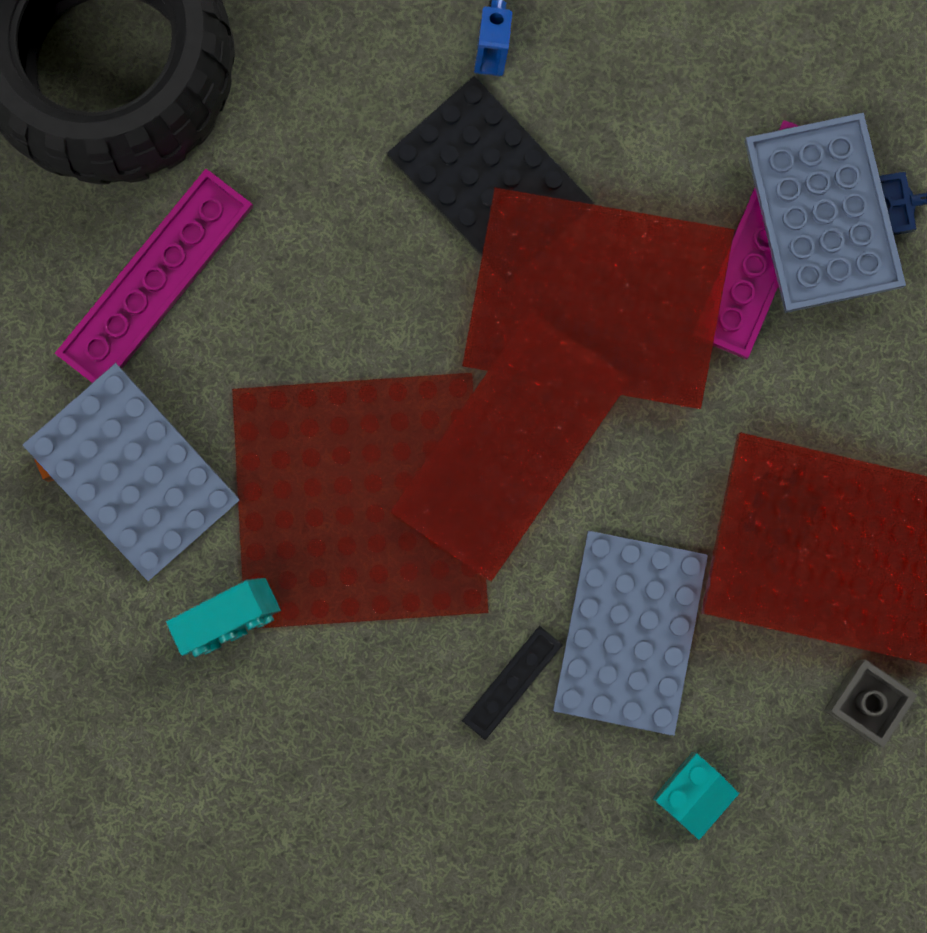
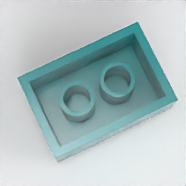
[166,578,281,658]

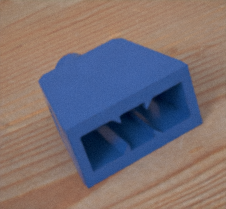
[474,0,512,76]

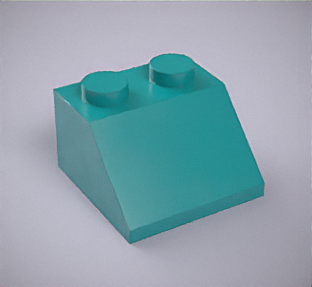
[652,752,740,840]

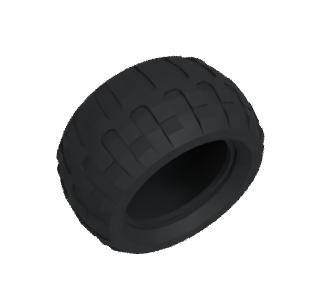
[0,0,235,185]

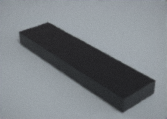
[462,626,563,740]

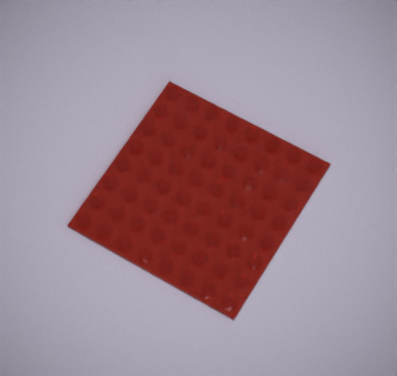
[232,373,488,629]

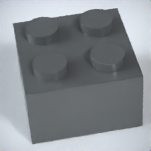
[824,659,918,747]

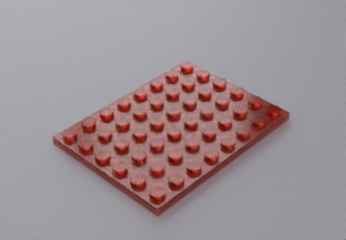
[462,188,734,409]
[701,432,927,664]

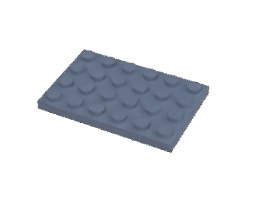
[744,113,906,313]
[23,363,240,581]
[553,531,708,736]

